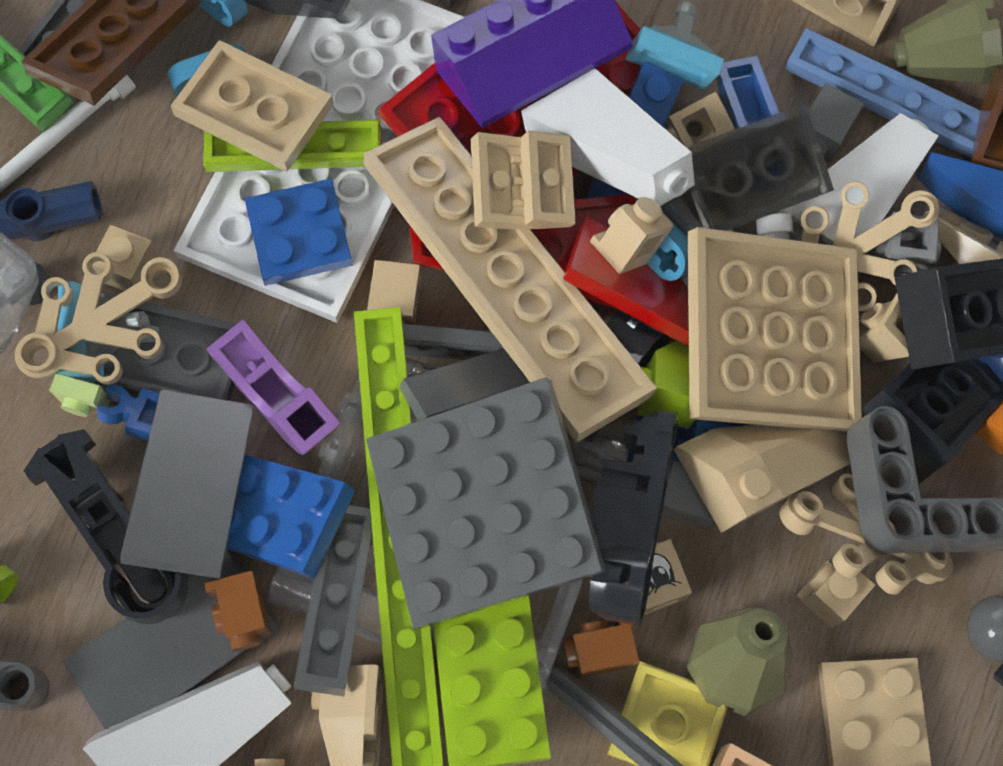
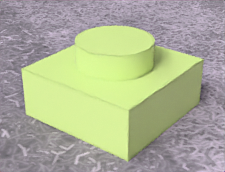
[49,374,110,417]

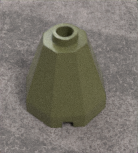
[893,0,1003,84]
[687,608,792,716]

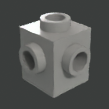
[871,212,941,277]

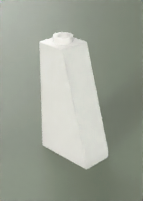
[521,68,695,206]
[779,113,938,246]
[83,660,292,766]

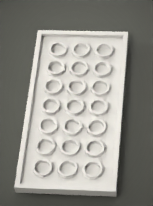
[174,0,464,323]

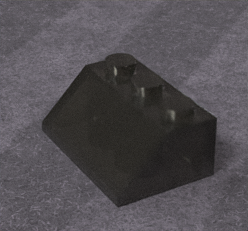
[682,103,834,231]

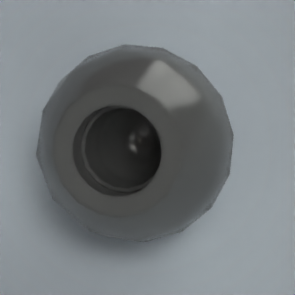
[967,595,1003,662]

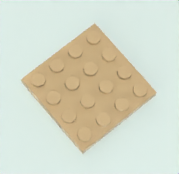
[688,227,862,432]

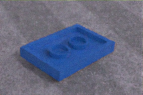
[226,455,356,579]

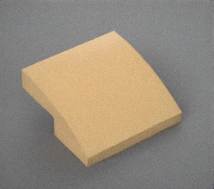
[471,131,575,229]

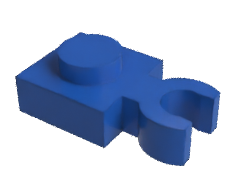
[97,385,160,441]

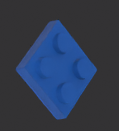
[244,178,353,286]

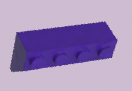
[431,0,633,129]

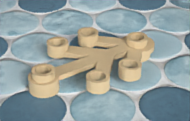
[801,181,939,311]
[15,252,182,385]
[779,473,953,595]

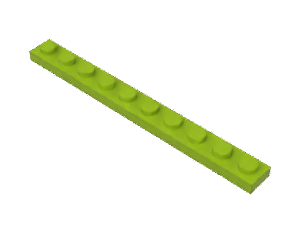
[354,307,444,766]

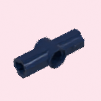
[0,181,103,242]

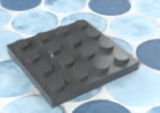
[366,377,606,629]

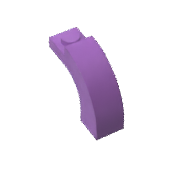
[206,319,340,455]

